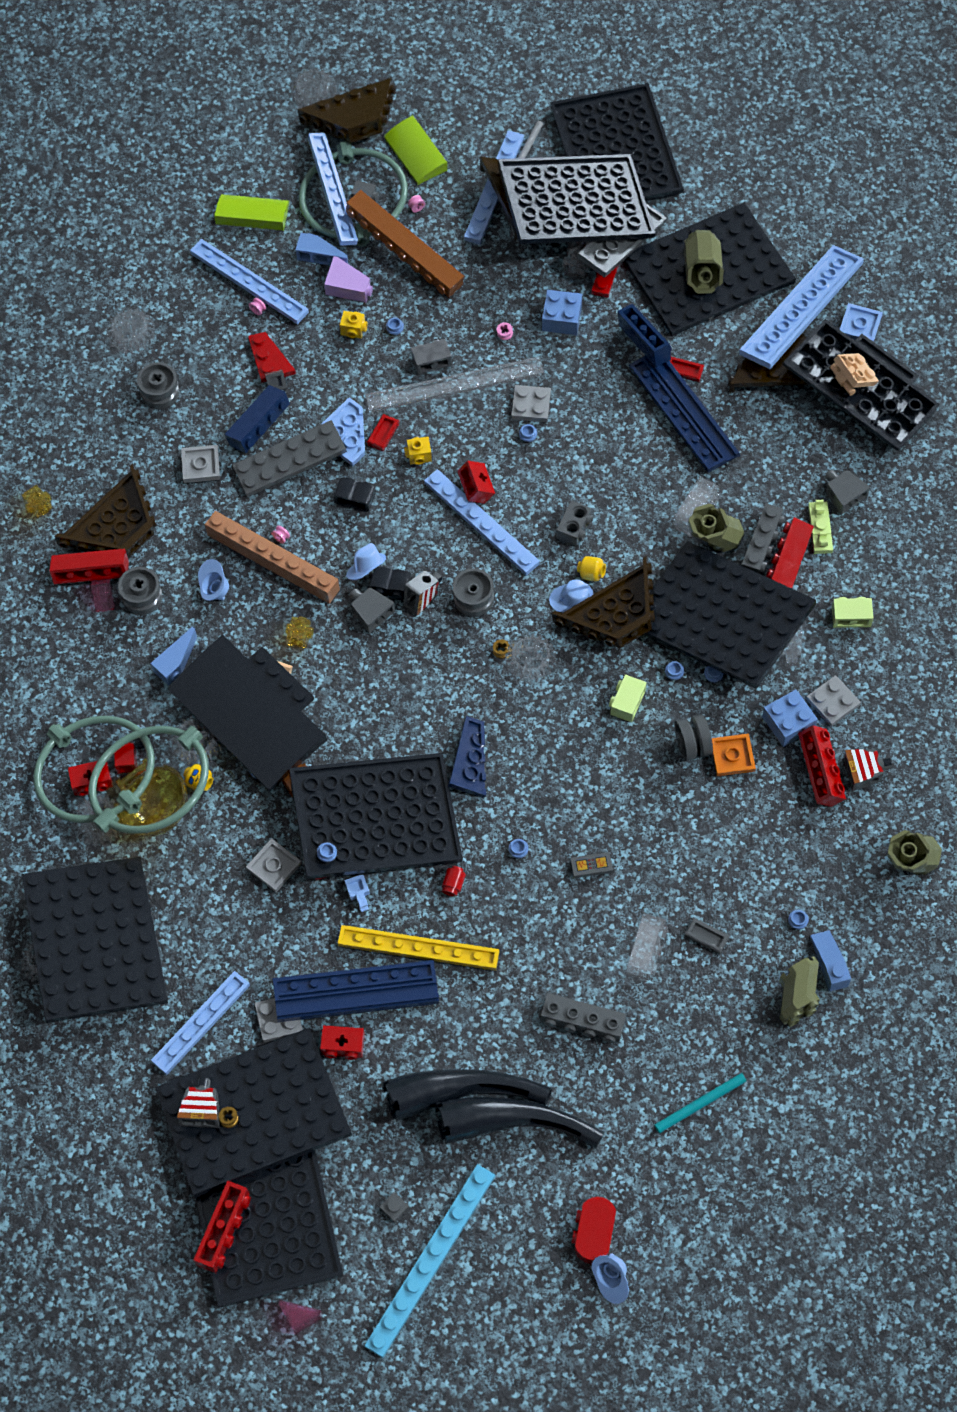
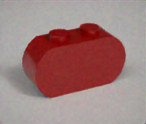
[572,1197,616,1264]

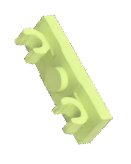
[808,500,833,554]

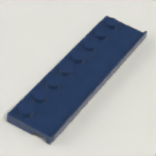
[629,356,740,473]
[273,960,439,1022]

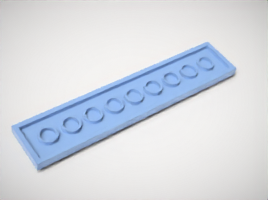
[739,245,864,369]

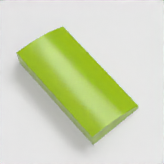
[384,115,447,185]
[214,194,289,231]

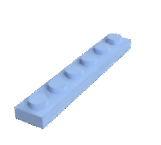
[151,971,250,1075]

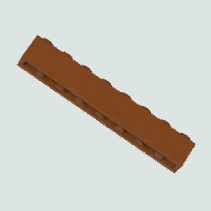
[346,190,464,298]

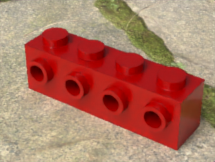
[766,517,814,588]
[49,549,129,584]
[798,725,846,807]
[194,1181,251,1273]

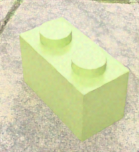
[832,597,873,628]
[609,675,647,722]

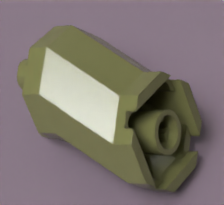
[684,230,724,294]
[688,504,744,552]
[887,830,942,875]
[779,956,820,1027]

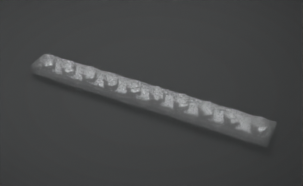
[365,356,544,413]

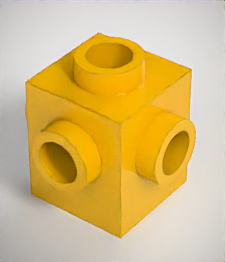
[340,311,368,339]
[404,437,432,465]

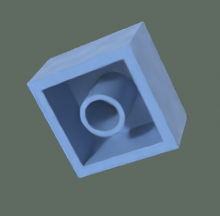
[542,290,582,335]
[762,690,818,747]

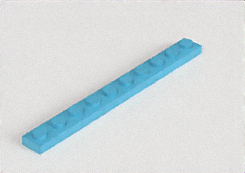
[365,1164,495,1358]

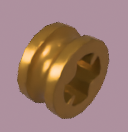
[493,639,510,659]
[219,1107,239,1128]

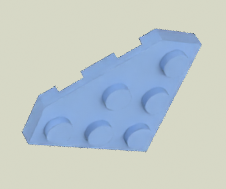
[322,398,365,466]

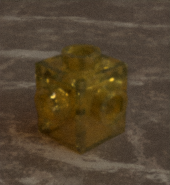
[22,484,52,518]
[285,617,314,648]

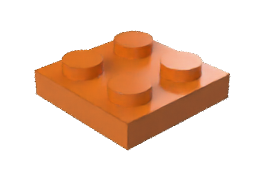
[712,733,756,776]

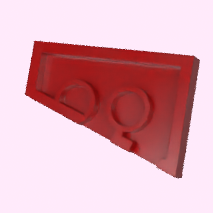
[248,332,296,383]

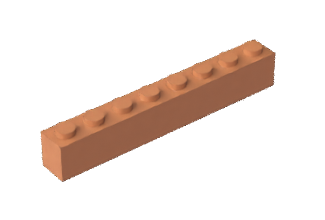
[205,511,340,604]

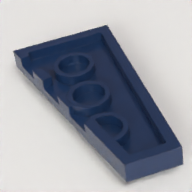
[448,716,486,798]

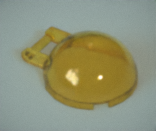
[114,758,188,837]

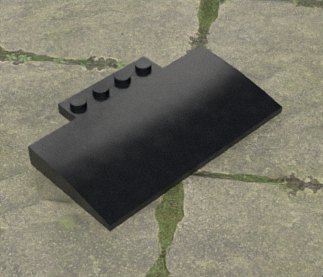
[782,319,940,451]
[167,634,327,791]

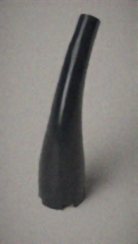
[382,1069,552,1122]
[435,1097,604,1149]

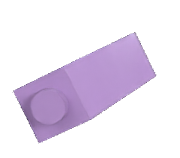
[324,256,373,303]

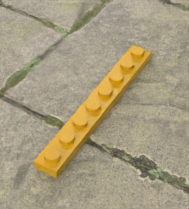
[338,925,499,971]

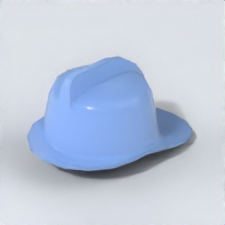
[346,543,386,580]
[198,559,229,601]
[549,580,593,613]
[592,1253,629,1304]

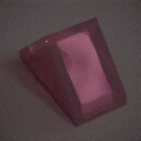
[91,579,115,612]
[279,1300,323,1335]

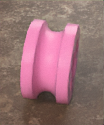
[408,195,425,213]
[249,298,266,315]
[497,322,513,340]
[272,525,290,544]

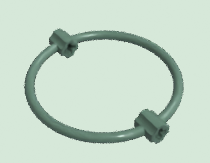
[299,141,408,247]
[33,716,155,823]
[88,726,209,834]

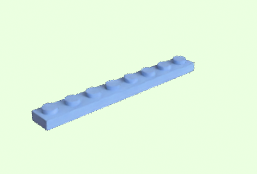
[464,131,524,245]
[308,133,358,246]
[190,239,309,325]
[424,469,540,576]

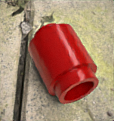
[441,866,466,897]

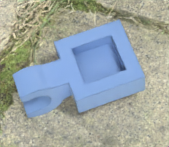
[344,874,370,912]

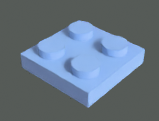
[840,303,883,342]

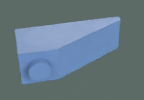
[296,233,348,266]
[150,627,197,686]
[810,930,851,992]

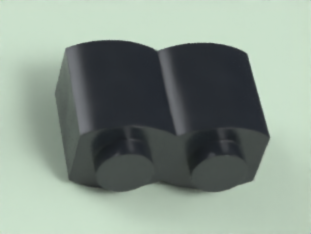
[334,477,376,512]
[370,567,412,600]

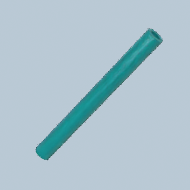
[654,1073,747,1134]

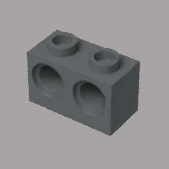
[556,500,593,547]

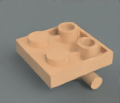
[830,353,878,396]

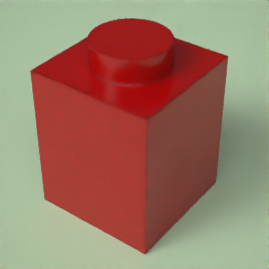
[114,743,137,774]

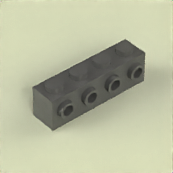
[742,503,785,574]
[541,993,626,1043]

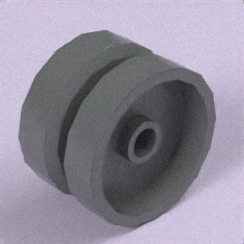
[137,362,180,409]
[118,567,163,615]
[453,568,494,617]
[674,714,713,761]

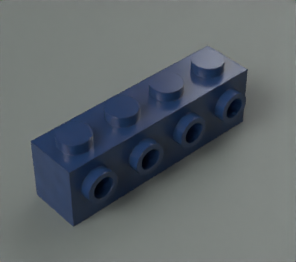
[617,303,672,367]
[225,385,290,453]

